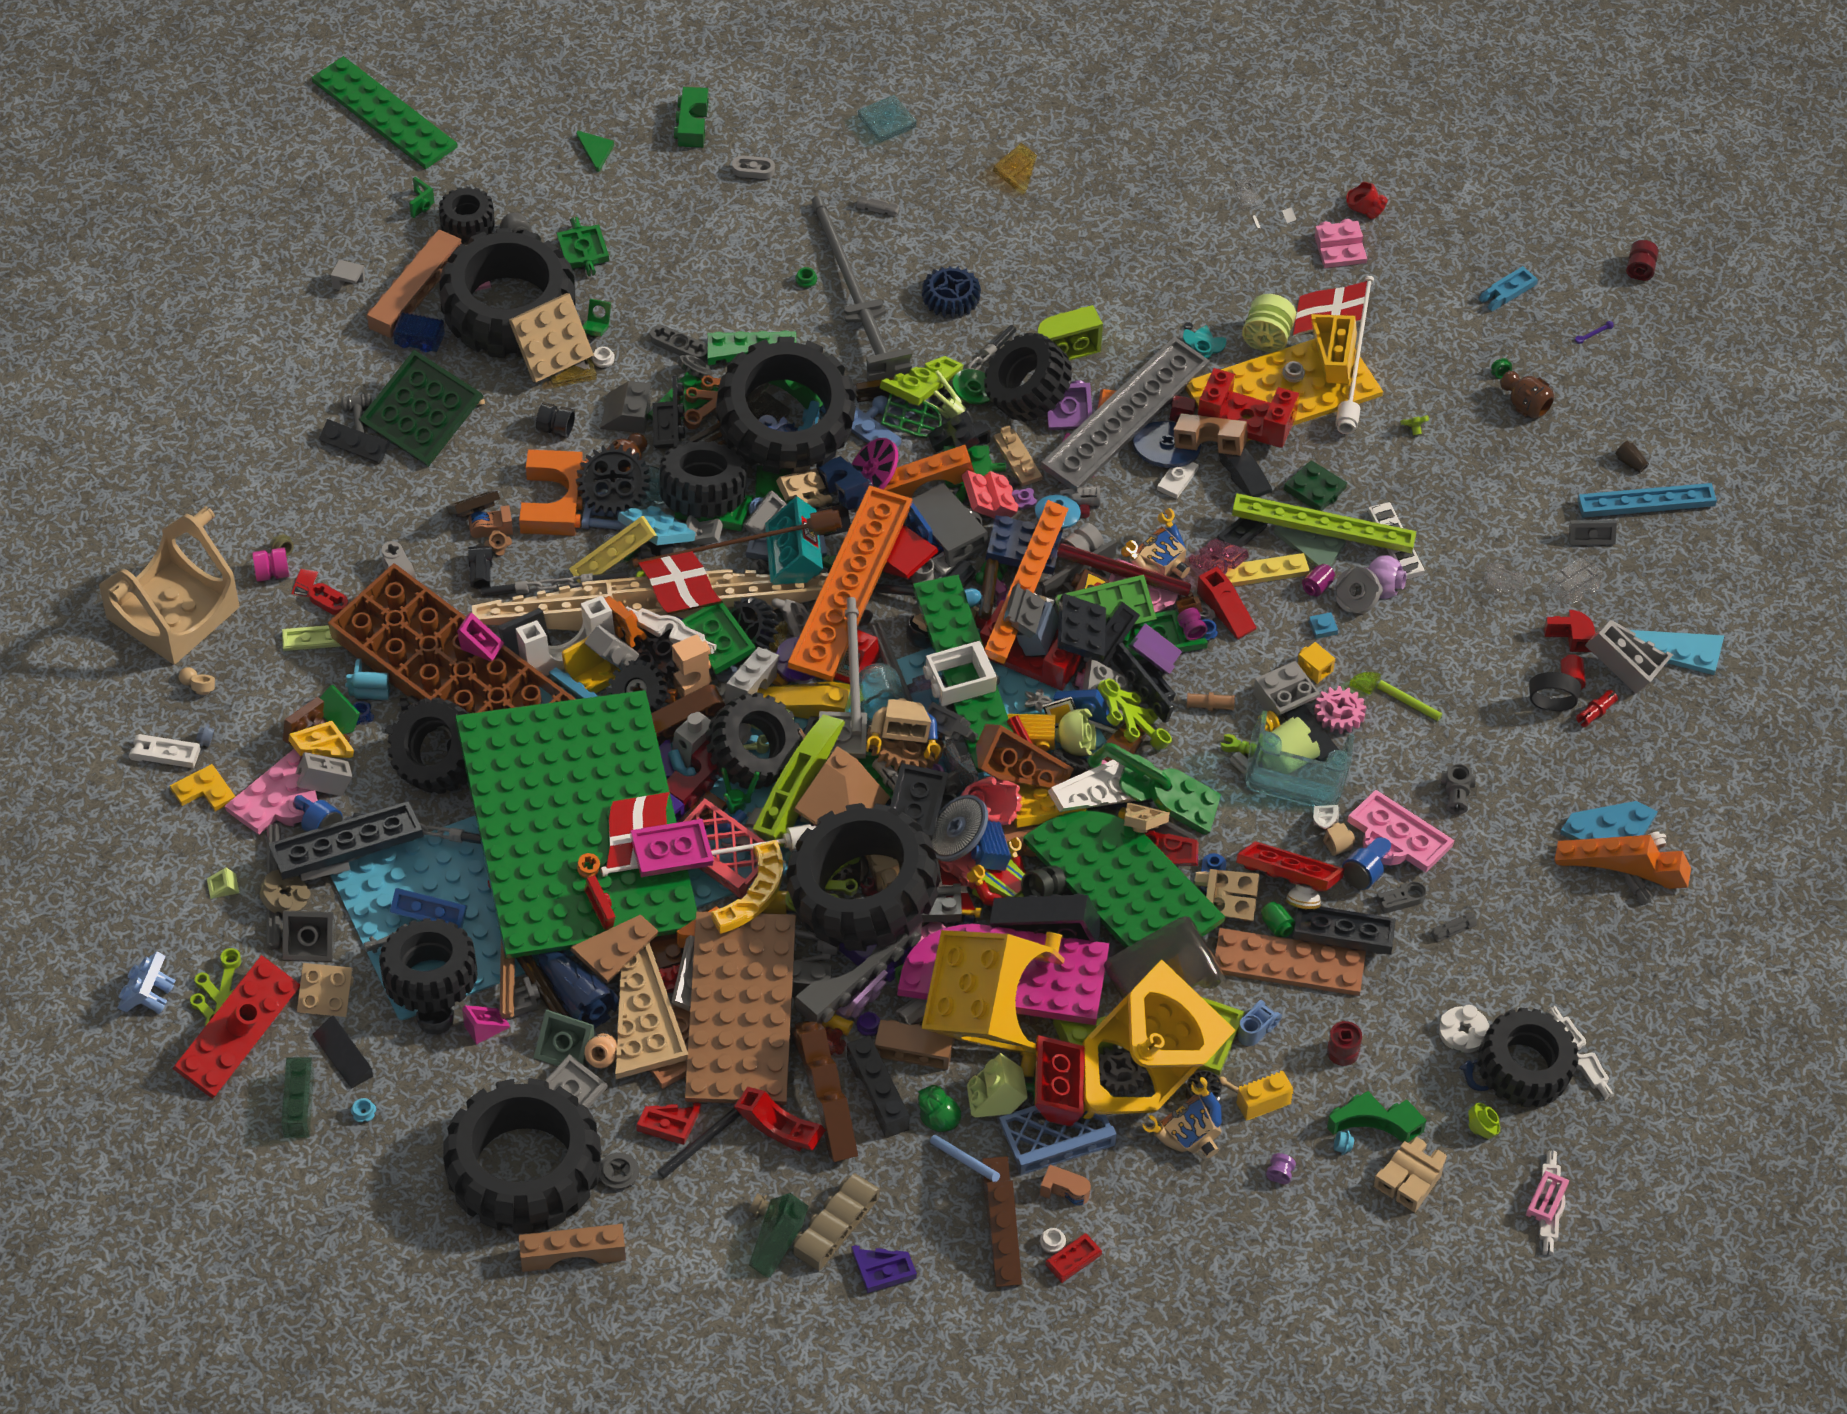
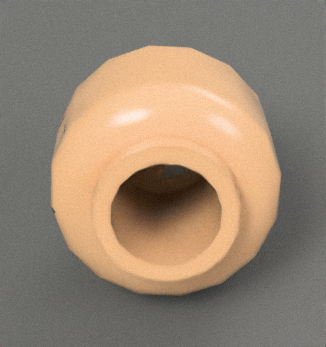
[584,1033,617,1069]

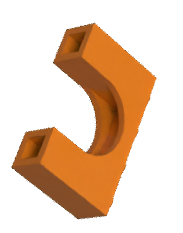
[519,449,587,536]

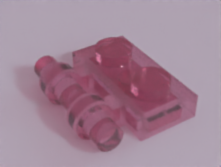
[1189,538,1249,574]

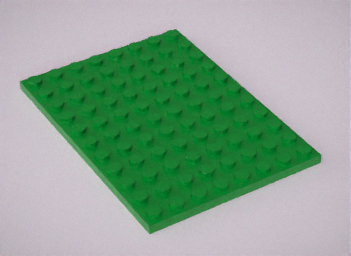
[455,690,698,959]

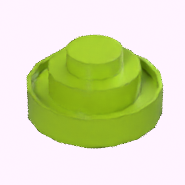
[1468,1103,1500,1139]

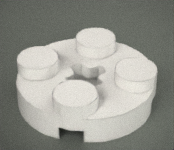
[1439,1005,1489,1053]

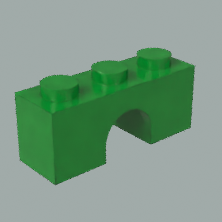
[674,87,709,148]

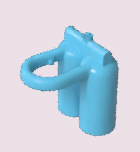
[345,658,390,700]

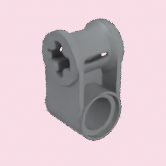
[381,541,416,579]

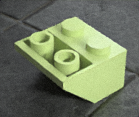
[967,1053,1028,1117]

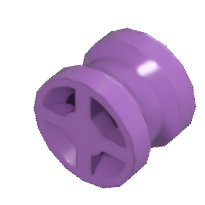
[1266,1153,1296,1185]

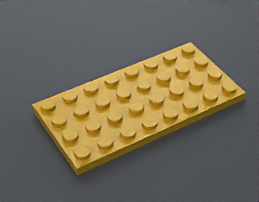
[1185,339,1383,441]

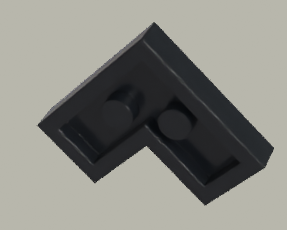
[928,411,980,452]

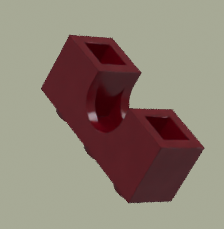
[667,740,723,814]

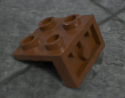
[283,697,350,747]

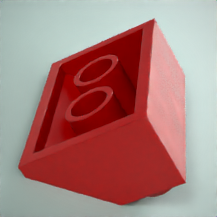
[1035,1035,1085,1127]

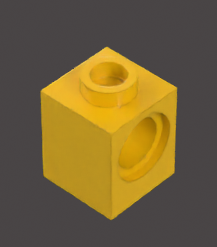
[1298,642,1336,684]

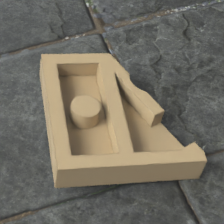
[1124,803,1170,833]

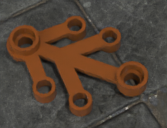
[683,375,721,431]

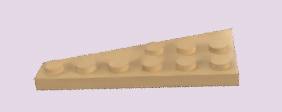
[615,943,689,1079]

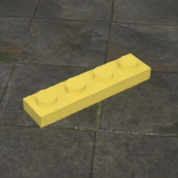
[569,516,657,583]
[1215,553,1310,587]

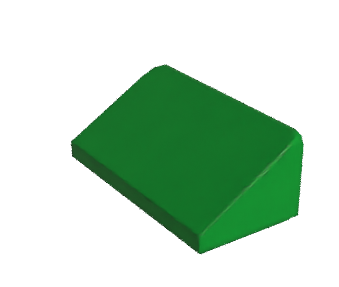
[320,685,360,734]

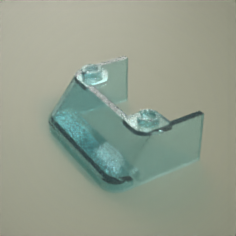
[1245,711,1354,807]

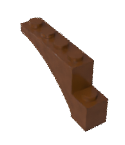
[980,1156,1022,1287]

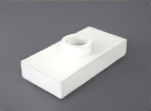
[1157,462,1199,499]

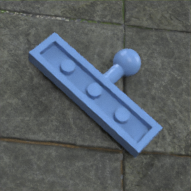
[819,396,901,447]

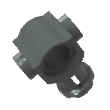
[1441,764,1476,815]

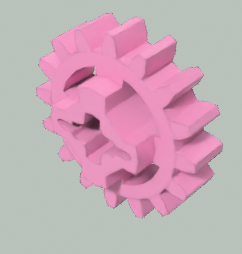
[1314,686,1366,734]

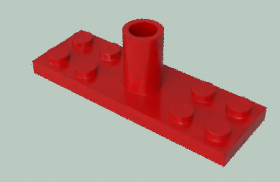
[172,955,300,1098]

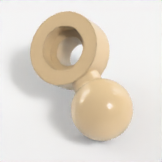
[179,667,215,695]

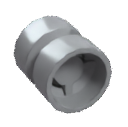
[1060,523,1104,563]

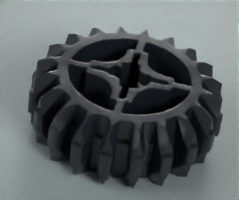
[728,597,779,660]

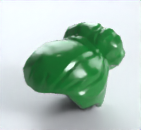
[918,1085,961,1132]

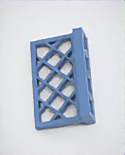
[999,1106,1117,1176]

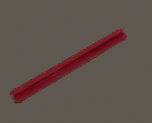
[1057,543,1191,596]

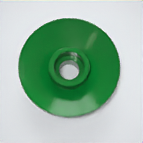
[952,369,990,404]

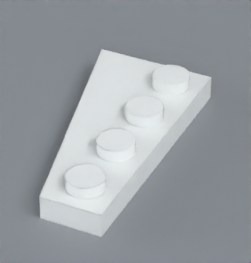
[1048,760,1136,812]

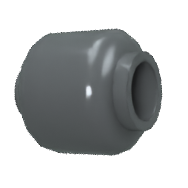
[500,212,531,234]

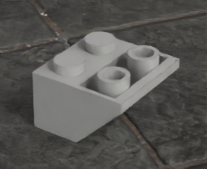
[1253,661,1320,715]

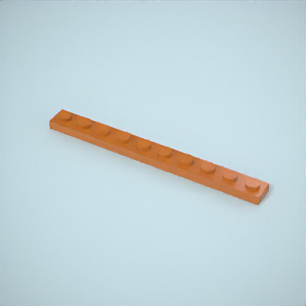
[984,500,1069,664]

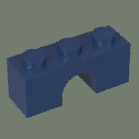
[816,456,873,510]

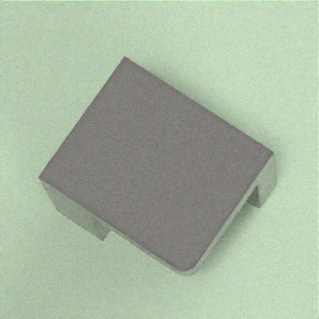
[331,260,365,290]

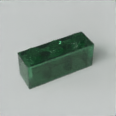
[281,1057,314,1138]

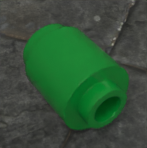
[1261,902,1295,937]

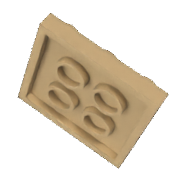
[509,293,594,382]

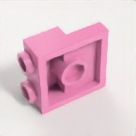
[1314,219,1367,268]

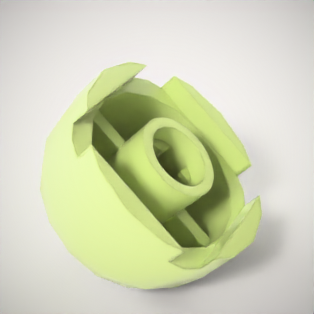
[1055,709,1096,757]

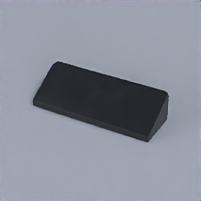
[313,1015,373,1089]

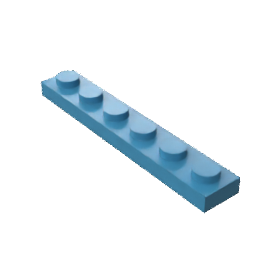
[1577,483,1717,518]

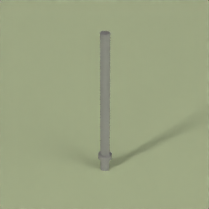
[845,597,862,736]

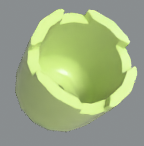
[1259,717,1320,775]

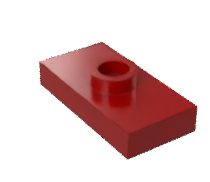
[584,875,616,930]
[1045,1233,1102,1283]

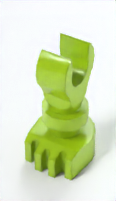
[1220,734,1261,764]

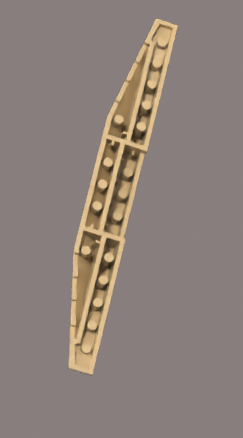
[472,569,829,631]

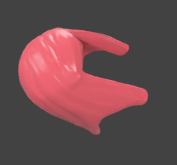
[961,777,1022,825]

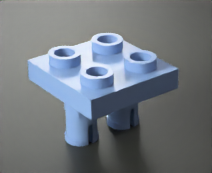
[117,952,175,1014]

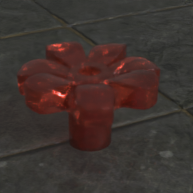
[825,1027,847,1056]

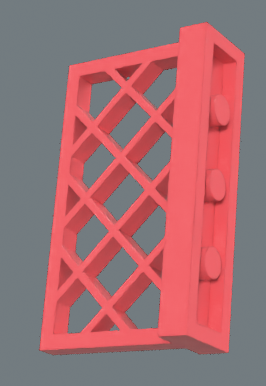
[683,798,765,899]

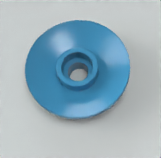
[1035,495,1081,529]

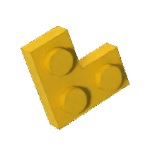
[170,764,236,812]

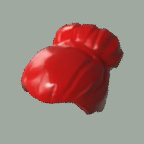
[1346,181,1388,219]

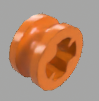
[577,853,600,878]

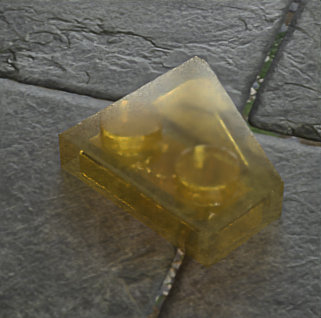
[993,143,1037,195]

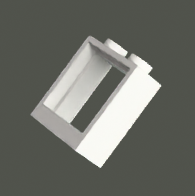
[923,641,997,706]

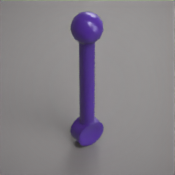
[1575,321,1614,344]

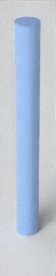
[930,1135,1000,1182]

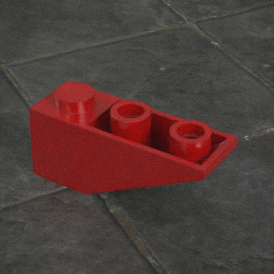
[1197,566,1257,640]

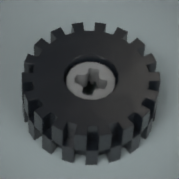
[607,660,671,714]

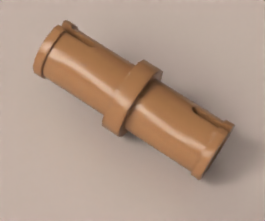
[1187,692,1235,711]

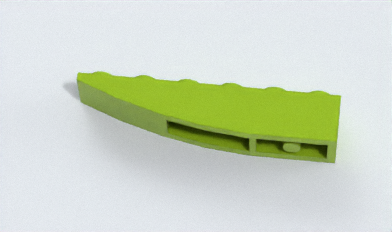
[753,714,845,848]

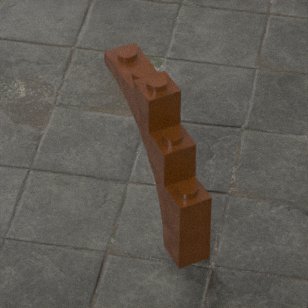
[790,1021,858,1162]

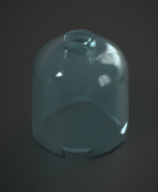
[859,663,906,721]

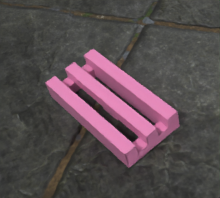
[1526,1171,1569,1225]

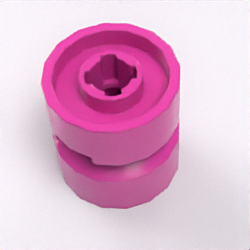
[252,547,289,582]

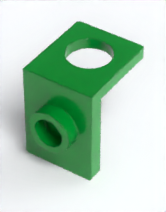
[409,176,435,218]
[583,299,611,336]

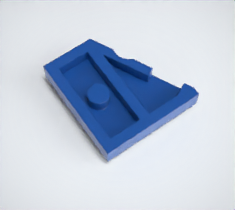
[1053,689,1113,726]

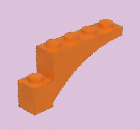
[1554,835,1691,889]

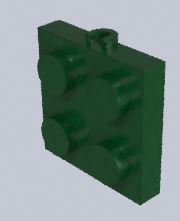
[1283,460,1347,511]

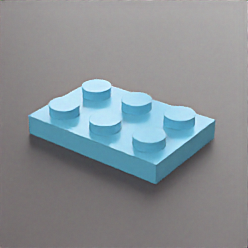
[618,506,696,545]

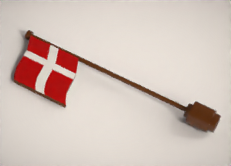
[632,509,842,615]

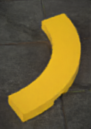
[711,840,783,934]

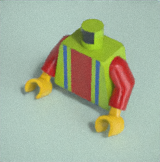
[967,837,1026,907]

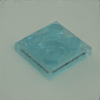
[858,95,916,142]

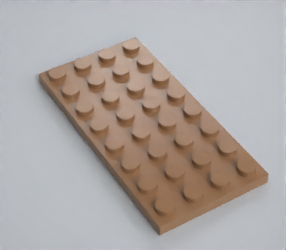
[685,912,796,1105]

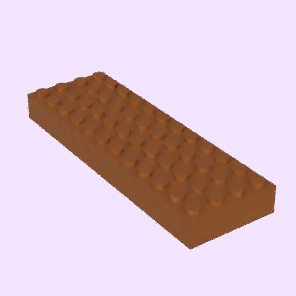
[328,563,576,713]

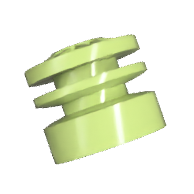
[1242,294,1296,353]

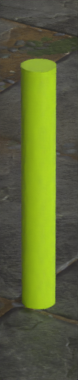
[1377,680,1442,721]

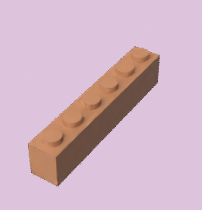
[367,230,462,338]

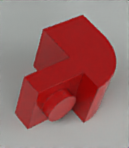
[1544,609,1595,652]

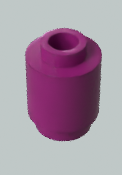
[1302,564,1335,597]

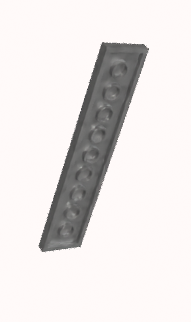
[1040,336,1210,492]

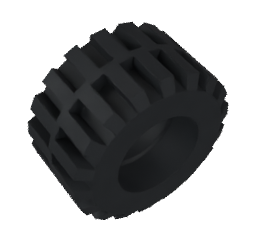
[439,186,495,244]

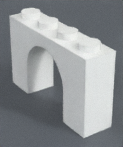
[515,596,615,676]

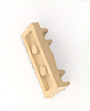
[993,425,1042,487]

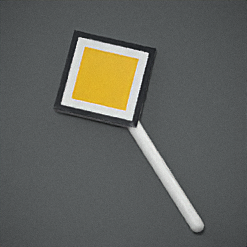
[1042,697,1117,734]

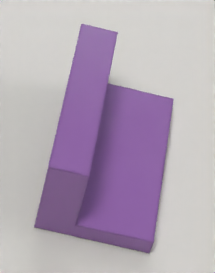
[1128,623,1182,674]

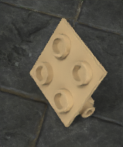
[297,963,354,1017]

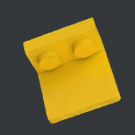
[561,636,620,694]

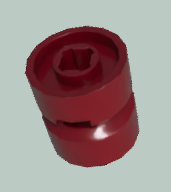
[1626,240,1659,281]
[1327,1021,1362,1066]

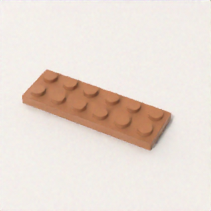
[1212,928,1366,996]

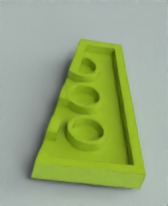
[880,356,964,406]

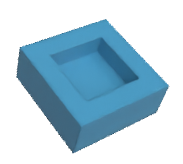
[1309,612,1338,639]

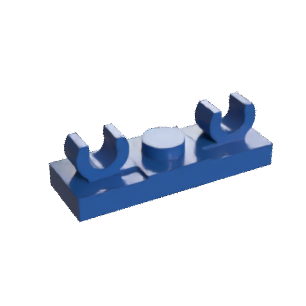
[390,888,468,929]

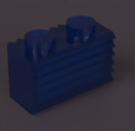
[393,312,445,352]

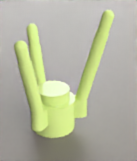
[926,370,966,419]

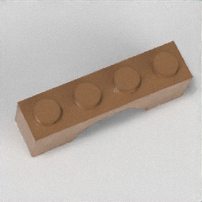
[519,1224,626,1272]

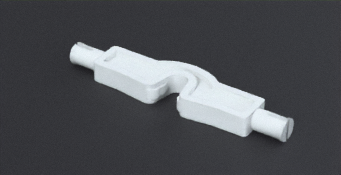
[625,606,717,654]
[1547,1006,1614,1100]
[1539,1151,1565,1255]

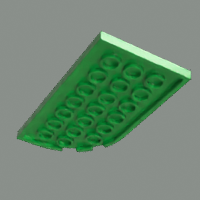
[1023,811,1225,972]

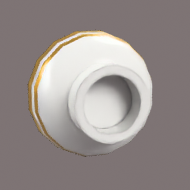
[1286,883,1321,909]

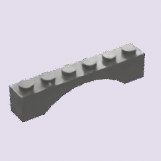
[795,924,922,1024]

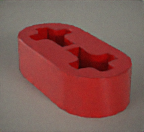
[309,583,349,616]

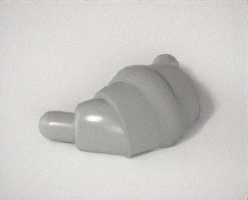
[771,598,810,638]

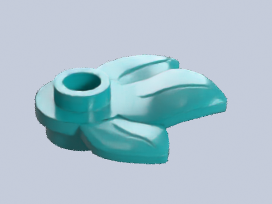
[1183,325,1226,359]

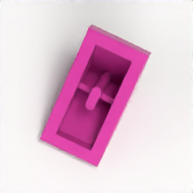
[457,612,504,661]
[462,1005,510,1045]

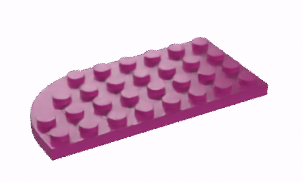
[897,924,1109,1025]

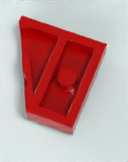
[636,1103,701,1145]

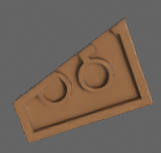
[570,915,659,984]

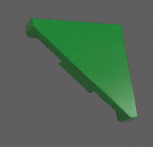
[576,130,614,172]

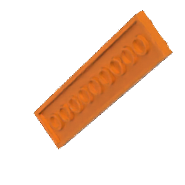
[788,485,912,682]

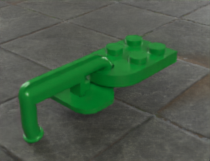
[1088,743,1221,835]

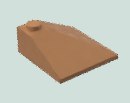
[794,746,890,826]

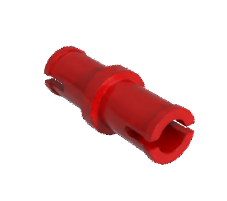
[1576,690,1618,727]

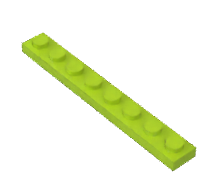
[1232,493,1417,554]

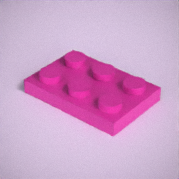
[630,819,714,877]

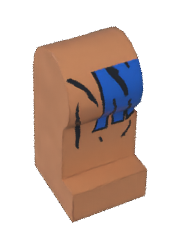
[468,505,513,538]
[1040,1165,1091,1205]

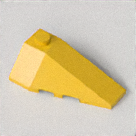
[757,681,851,719]

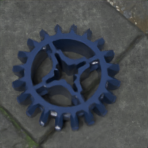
[922,265,981,318]

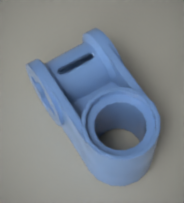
[1237,1000,1282,1046]

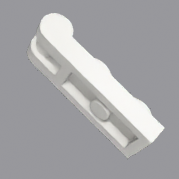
[129,734,201,768]

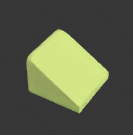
[207,868,239,899]

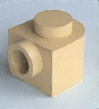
[1323,823,1355,856]

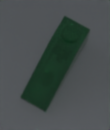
[749,1193,809,1278]

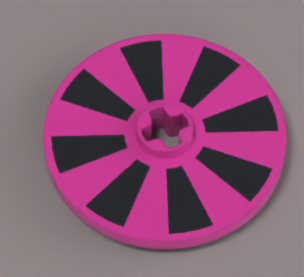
[852,438,898,489]

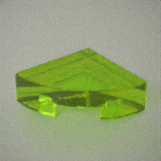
[1349,672,1381,695]

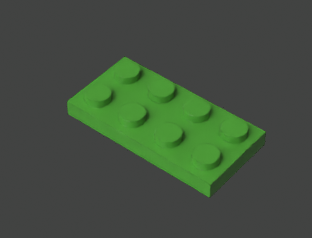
[1055,575,1157,626]

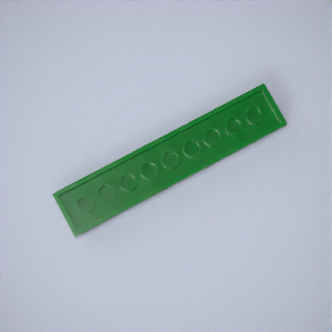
[913,575,1013,774]

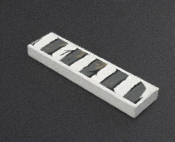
[1368,502,1425,579]

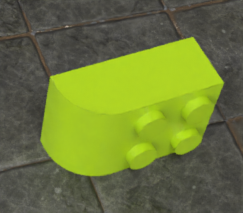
[1038,305,1103,361]

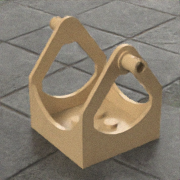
[99,506,239,665]

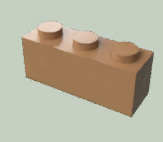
[875,1020,954,1070]

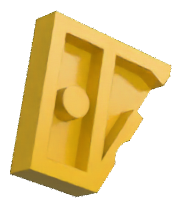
[289,721,354,758]

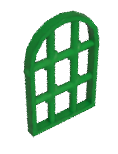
[881,393,942,438]

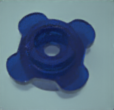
[353,701,374,725]

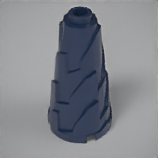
[538,950,619,1029]

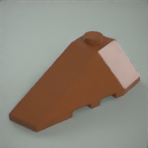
[976,724,1074,788]

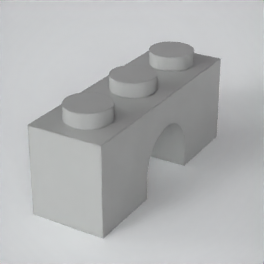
[724,647,779,705]

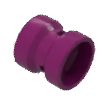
[1177,608,1208,640]

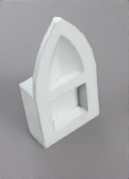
[1313,805,1339,829]

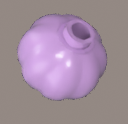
[1366,556,1406,599]

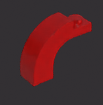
[734,1086,826,1152]

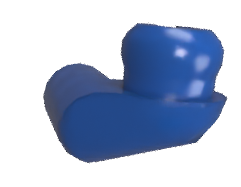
[710,809,747,833]

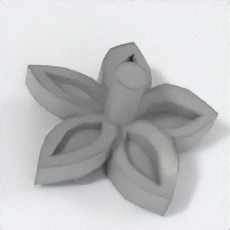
[1025,689,1052,713]

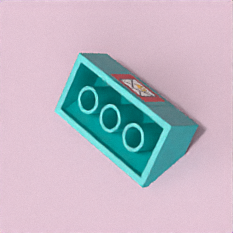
[765,496,823,585]

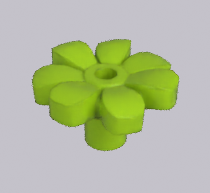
[1400,415,1429,436]

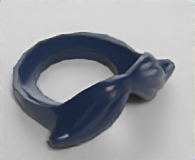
[1459,1059,1489,1091]

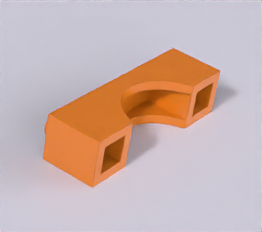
[884,445,975,498]

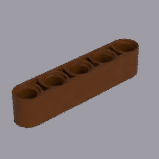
[651,684,725,745]

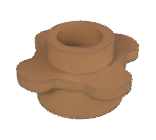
[484,530,512,556]

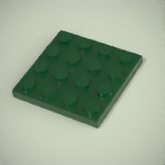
[359,350,484,467]

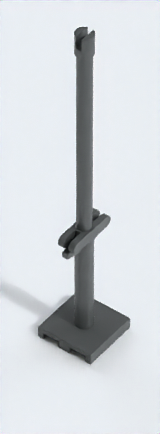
[811,196,912,382]

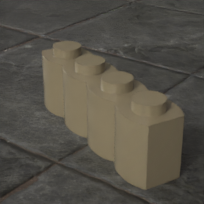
[793,1173,880,1271]

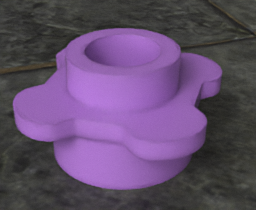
[1012,488,1037,509]

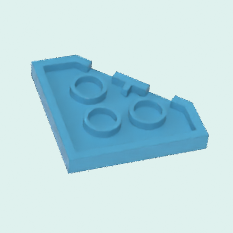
[1560,801,1658,840]

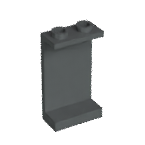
[912,483,989,567]

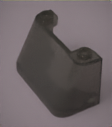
[1104,916,1226,1000]

